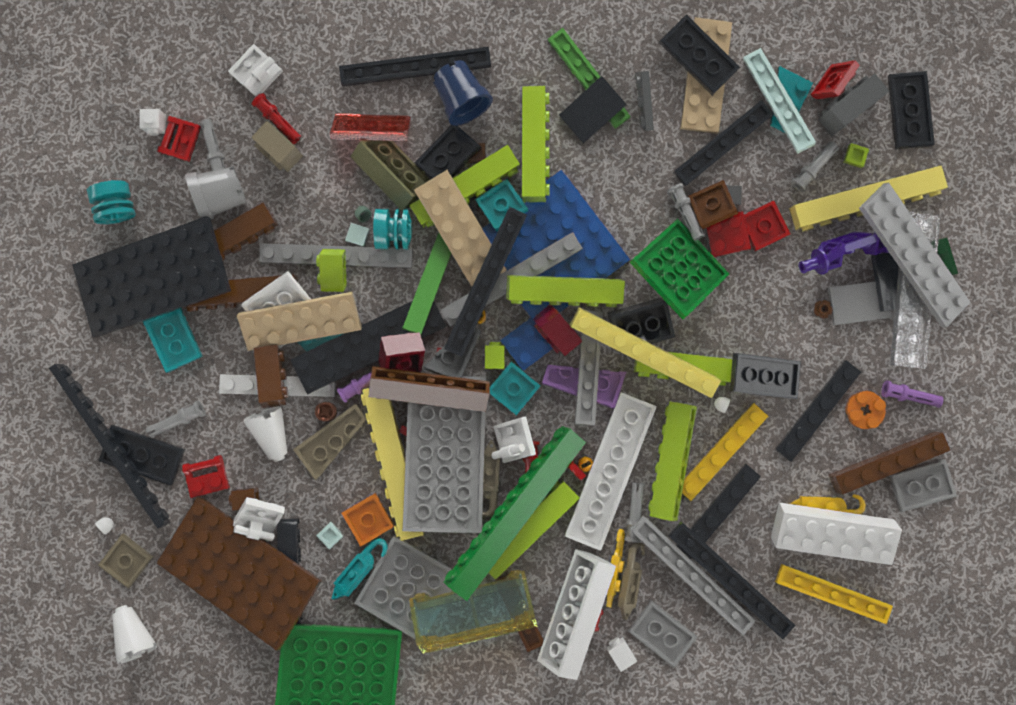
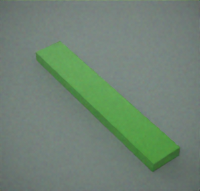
[548,28,631,129]
[403,233,452,335]

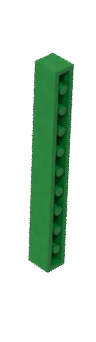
[443,426,586,601]

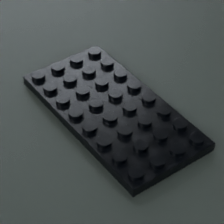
[72,216,231,337]

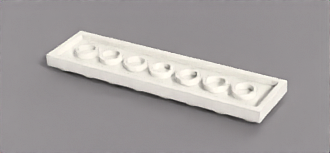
[564,392,657,551]

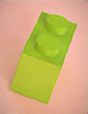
[316,249,347,292]

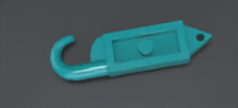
[331,538,388,600]

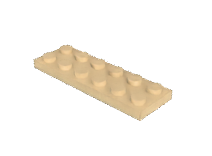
[680,17,732,134]
[414,170,507,286]
[237,292,362,351]

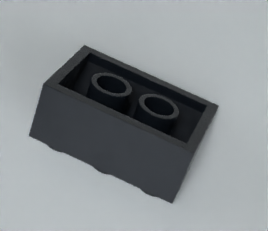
[607,297,675,353]

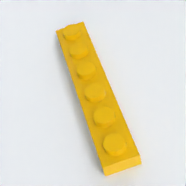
[682,403,768,501]
[775,564,893,624]

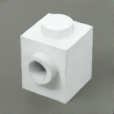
[140,109,166,136]

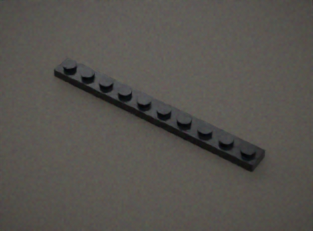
[49,364,171,529]

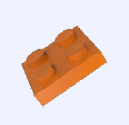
[341,493,395,547]

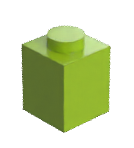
[485,342,504,369]

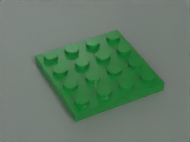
[629,219,729,320]

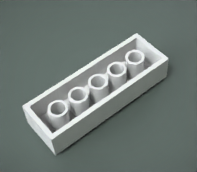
[771,503,902,565]
[537,549,616,680]

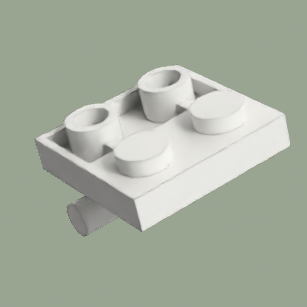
[228,44,283,97]
[492,417,536,463]
[233,497,285,541]

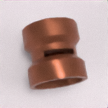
[315,402,337,421]

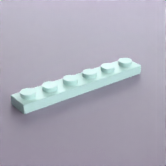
[743,48,816,154]

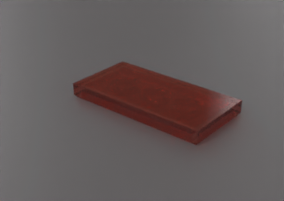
[330,114,411,141]

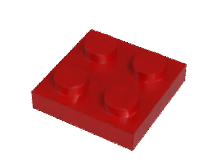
[810,60,860,99]
[744,200,791,252]
[707,211,751,257]

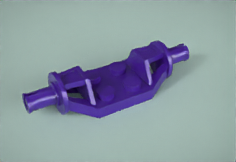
[798,231,889,275]

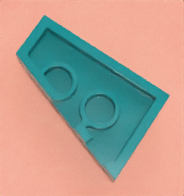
[770,66,813,133]

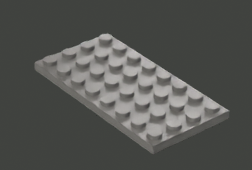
[402,376,486,533]

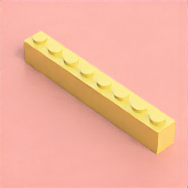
[789,165,948,232]
[570,307,721,398]
[361,388,425,541]

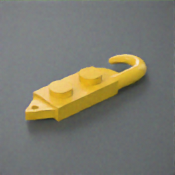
[790,494,866,514]
[606,529,625,608]

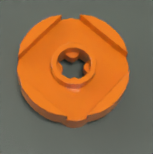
[845,391,886,429]

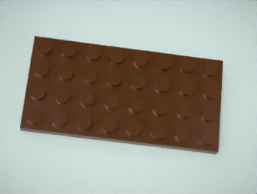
[157,496,322,651]

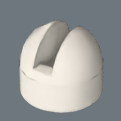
[714,397,730,413]
[95,518,114,535]

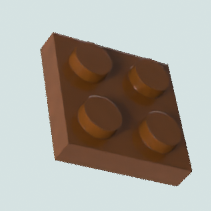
[688,180,738,230]

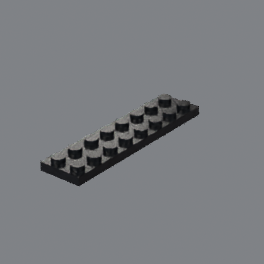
[290,301,447,395]

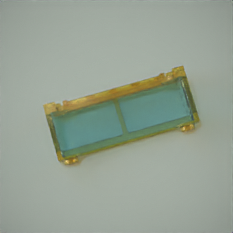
[409,570,538,654]

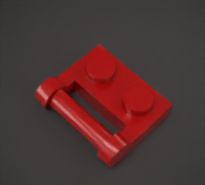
[156,116,201,162]
[182,455,230,498]

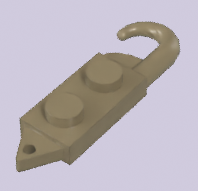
[482,440,500,518]
[618,543,645,620]

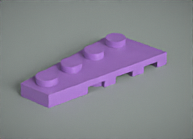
[541,365,626,409]

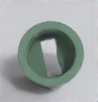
[354,205,371,222]

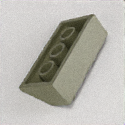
[351,131,430,212]

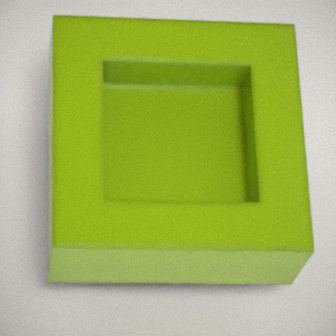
[843,143,869,168]

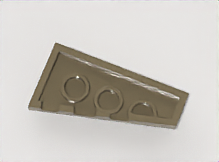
[293,404,367,481]

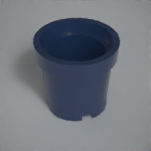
[433,60,493,126]

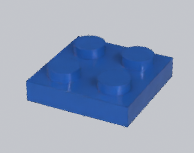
[500,318,553,371]

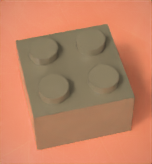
[251,121,303,172]

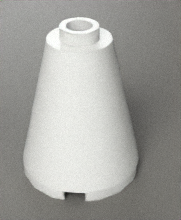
[244,406,288,462]
[112,605,157,664]

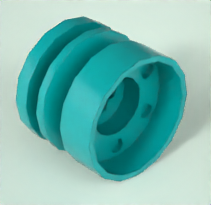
[86,180,136,225]
[373,209,412,250]

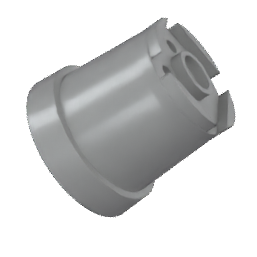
[185,166,246,219]

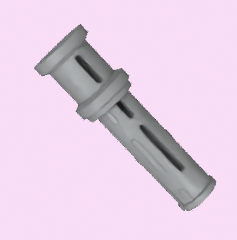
[200,119,225,171]
[790,141,839,192]
[667,183,705,241]
[146,401,206,438]
[624,482,644,543]

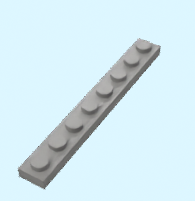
[440,232,583,327]
[259,243,413,268]
[630,516,755,636]

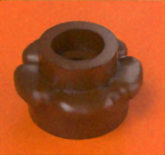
[814,300,833,319]

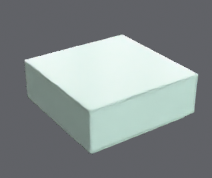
[345,223,370,247]
[316,522,344,550]

